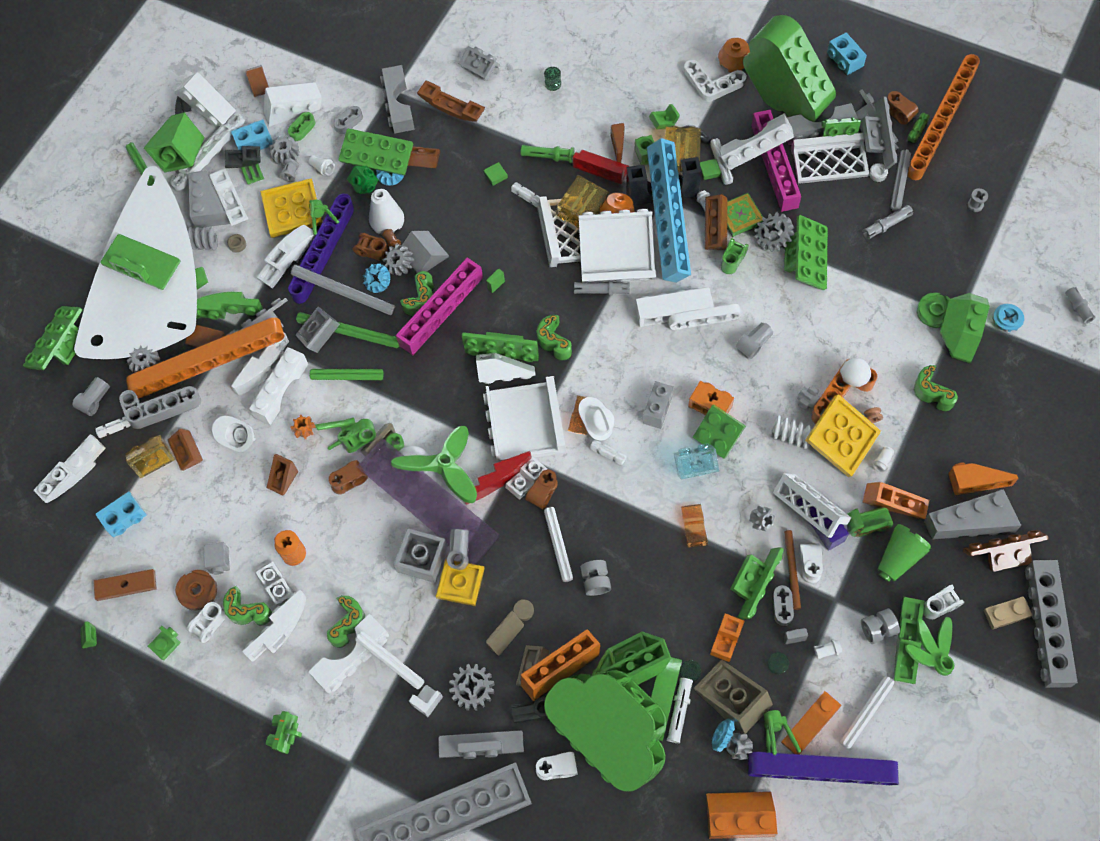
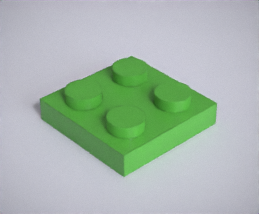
[693,405,746,459]

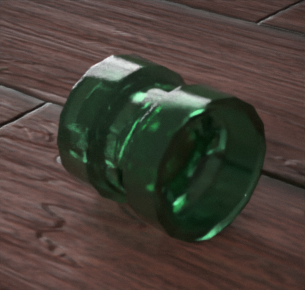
[544,67,562,91]

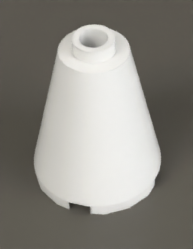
[369,189,404,235]

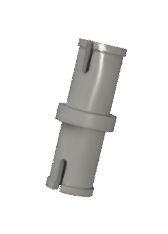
[1065,287,1096,324]

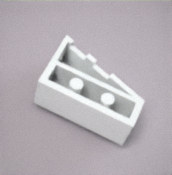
[173,72,236,127]
[263,83,321,127]

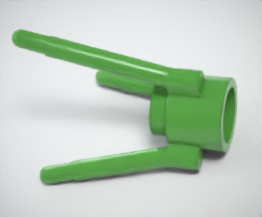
[309,199,339,235]
[315,417,356,450]
[764,710,801,755]

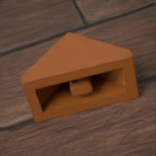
[245,65,269,97]
[266,454,299,496]

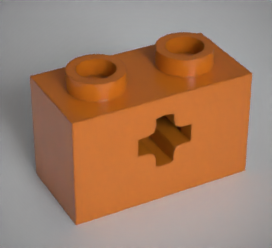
[688,381,734,415]

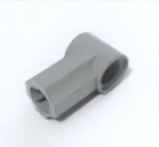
[736,322,773,359]
[73,377,110,416]
[447,529,469,570]

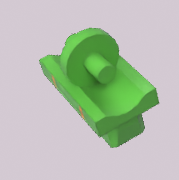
[266,711,302,754]

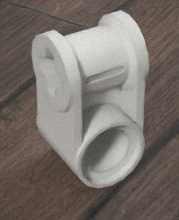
[799,543,823,584]
[923,585,965,620]
[187,602,226,643]
[536,752,578,780]

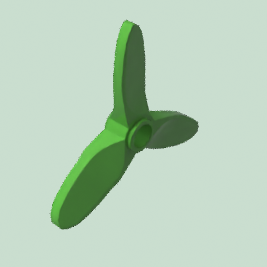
[391,426,477,503]

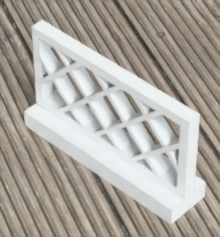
[791,133,869,184]
[537,197,584,267]

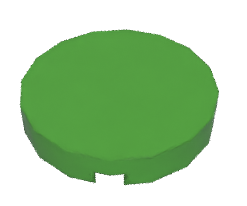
[917,292,950,328]

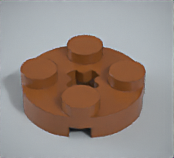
[175,570,217,611]

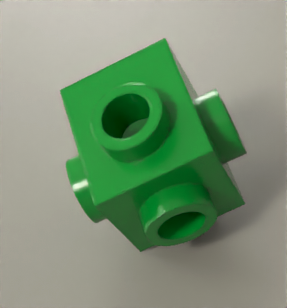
[347,166,379,194]

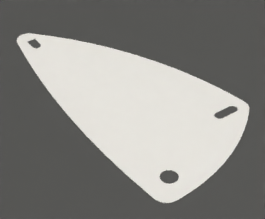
[74,166,197,359]

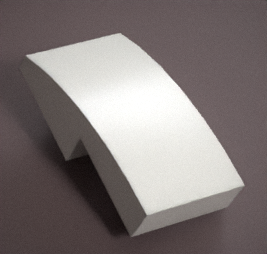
[505,457,547,500]
[256,562,292,605]

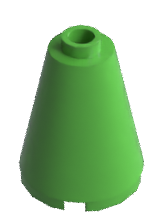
[878,524,931,582]

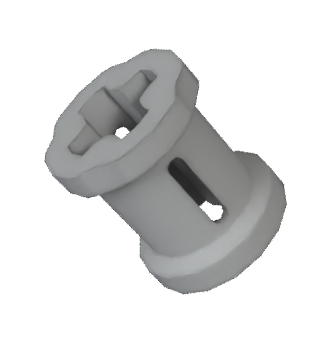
[279,158,299,182]
[967,188,988,212]

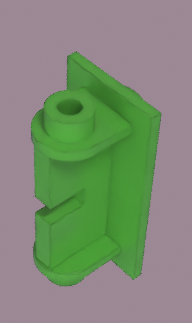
[822,117,861,137]

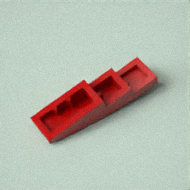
[465,451,532,505]

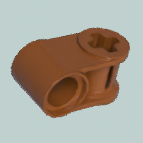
[887,91,919,125]
[353,233,389,261]
[329,460,368,494]
[525,469,558,509]

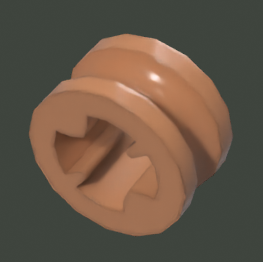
[864,407,883,423]

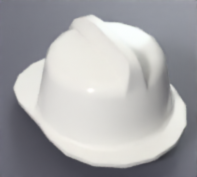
[578,397,614,441]
[212,415,256,452]

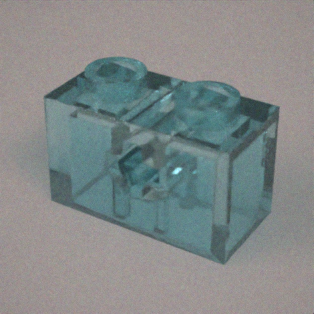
[674,444,719,480]

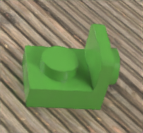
[147,625,181,661]

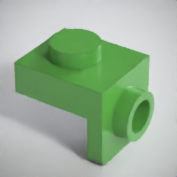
[649,104,680,129]

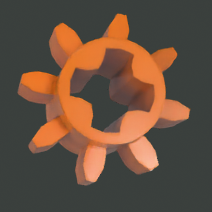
[291,415,316,439]

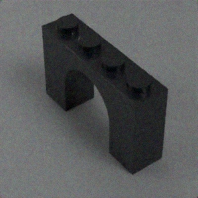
[626,157,702,205]

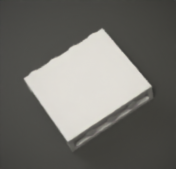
[579,209,656,283]
[483,376,566,463]

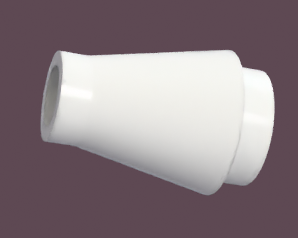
[309,155,335,176]

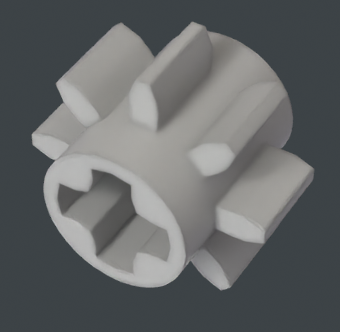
[797,386,820,410]
[749,506,775,531]
[726,733,753,760]

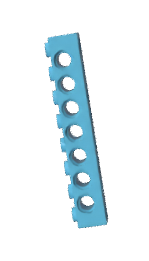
[647,138,691,283]

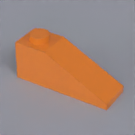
[949,463,1018,495]
[863,482,930,519]
[781,691,842,755]

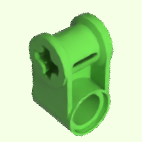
[721,238,749,274]
[337,419,376,453]

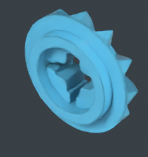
[376,170,404,185]
[363,264,390,293]
[993,304,1024,332]
[712,719,735,752]

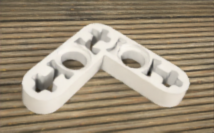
[684,60,746,102]

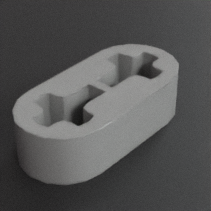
[334,106,363,134]
[773,585,794,626]

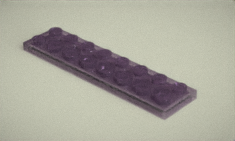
[357,438,500,565]

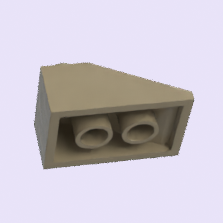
[694,660,773,734]

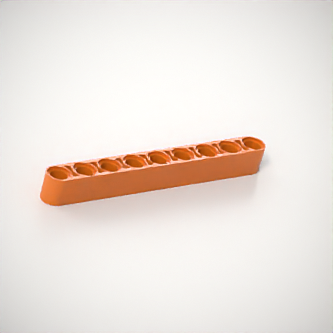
[907,54,980,180]
[126,318,285,398]

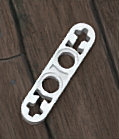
[668,304,741,330]

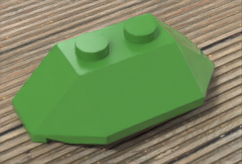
[940,293,990,363]
[592,632,671,685]

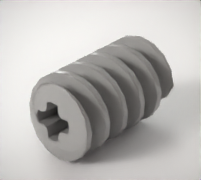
[188,227,218,250]

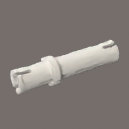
[667,678,693,744]

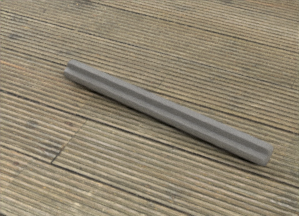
[291,265,395,315]

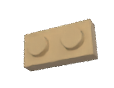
[983,597,1033,630]

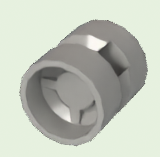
[580,560,611,596]
[861,609,900,644]

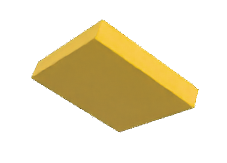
[436,559,485,606]

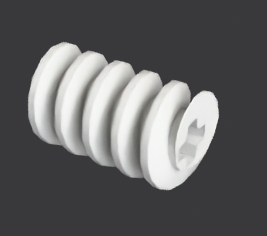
[770,415,811,450]

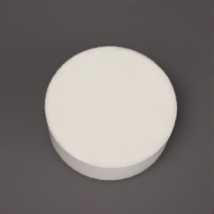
[869,163,888,182]

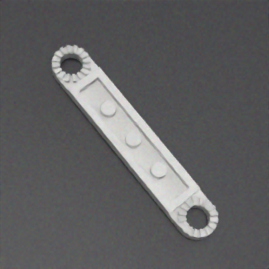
[170,113,245,191]

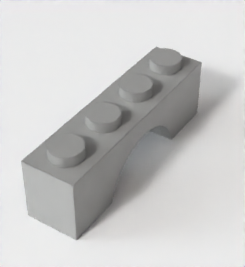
[380,65,415,133]
[787,103,858,145]

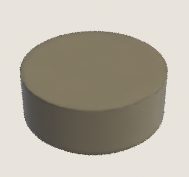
[227,234,246,253]
[514,600,534,621]

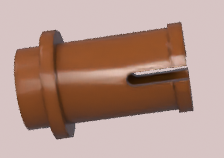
[382,229,401,250]

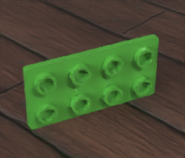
[338,128,413,175]
[784,215,828,290]
[100,234,181,290]
[23,306,82,370]
[462,332,539,362]

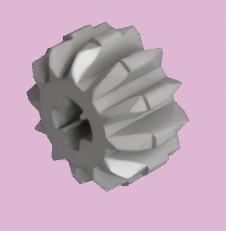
[269,135,299,166]
[382,244,415,276]
[127,345,161,373]

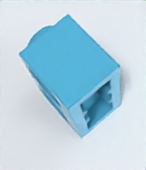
[827,32,867,75]
[231,119,273,150]
[96,492,147,538]

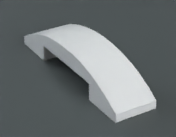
[209,168,248,226]

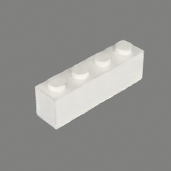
[636,287,714,327]

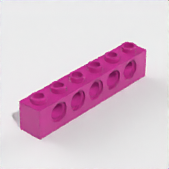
[751,110,801,212]
[396,258,483,356]

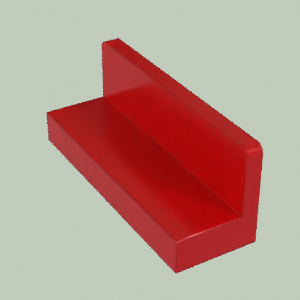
[573,150,629,184]

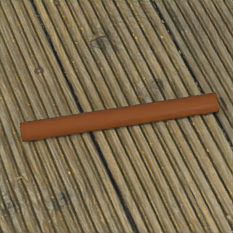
[784,530,801,610]

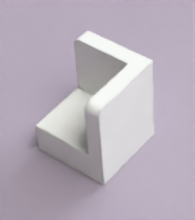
[409,685,443,717]

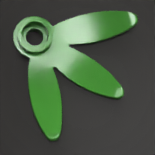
[905,617,955,676]

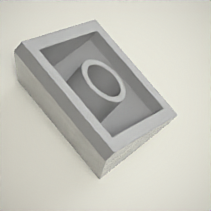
[402,231,449,273]
[296,307,340,353]

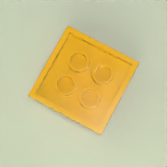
[260,178,323,238]
[805,394,881,477]

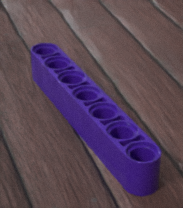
[288,193,354,304]
[748,752,899,786]

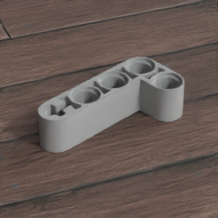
[119,386,201,429]

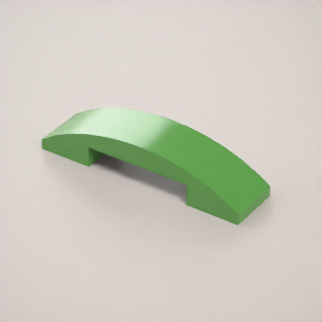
[651,657,682,742]

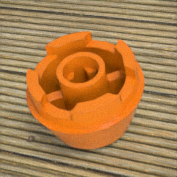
[718,38,750,73]
[600,193,635,214]

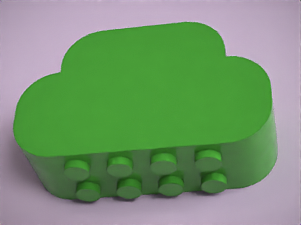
[743,15,836,122]
[545,670,666,791]

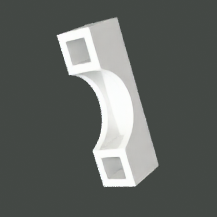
[720,114,794,170]
[249,347,308,426]
[308,614,389,694]

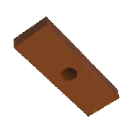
[94,569,157,601]

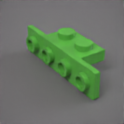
[730,547,784,620]

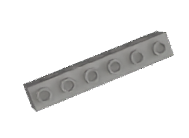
[1025,560,1078,688]

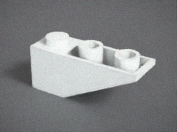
[476,353,535,384]

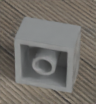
[394,528,448,583]

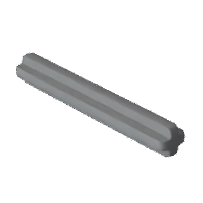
[890,149,911,212]

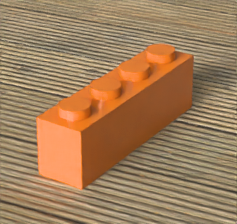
[521,629,600,701]

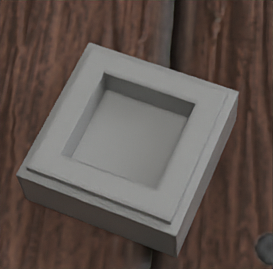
[784,628,808,644]

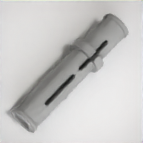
[862,205,913,240]
[574,281,630,295]

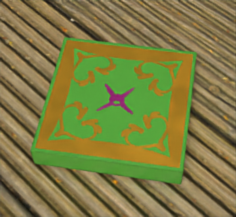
[727,193,763,237]

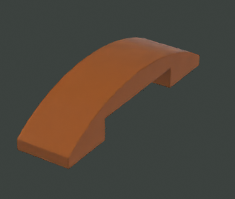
[417,80,485,122]

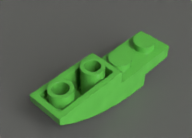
[196,292,263,320]

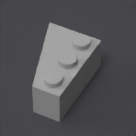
[189,171,231,228]

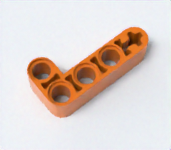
[811,359,877,424]

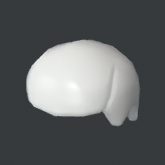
[840,358,871,387]

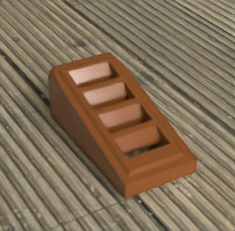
[610,123,625,163]

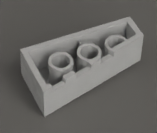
[924,489,1021,539]

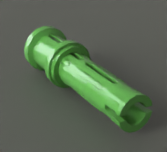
[521,145,575,163]

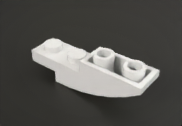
[257,225,316,289]
[231,333,289,395]
[34,435,105,503]
[242,590,307,662]

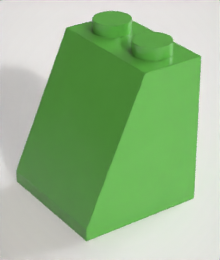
[144,112,205,173]

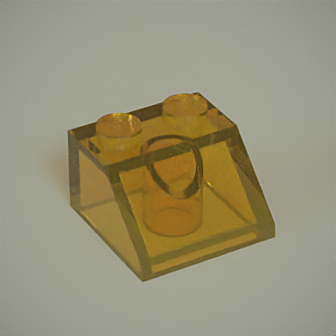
[125,435,175,478]

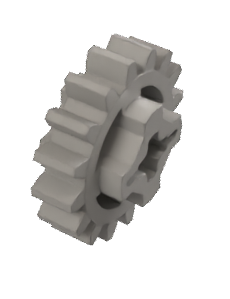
[754,212,794,252]
[449,664,495,711]

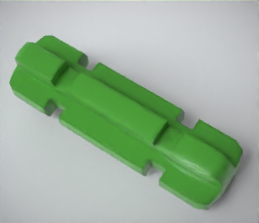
[907,113,930,143]

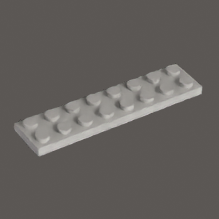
[355,762,532,841]

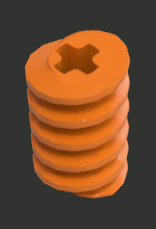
[274,530,306,566]

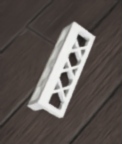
[773,473,851,538]

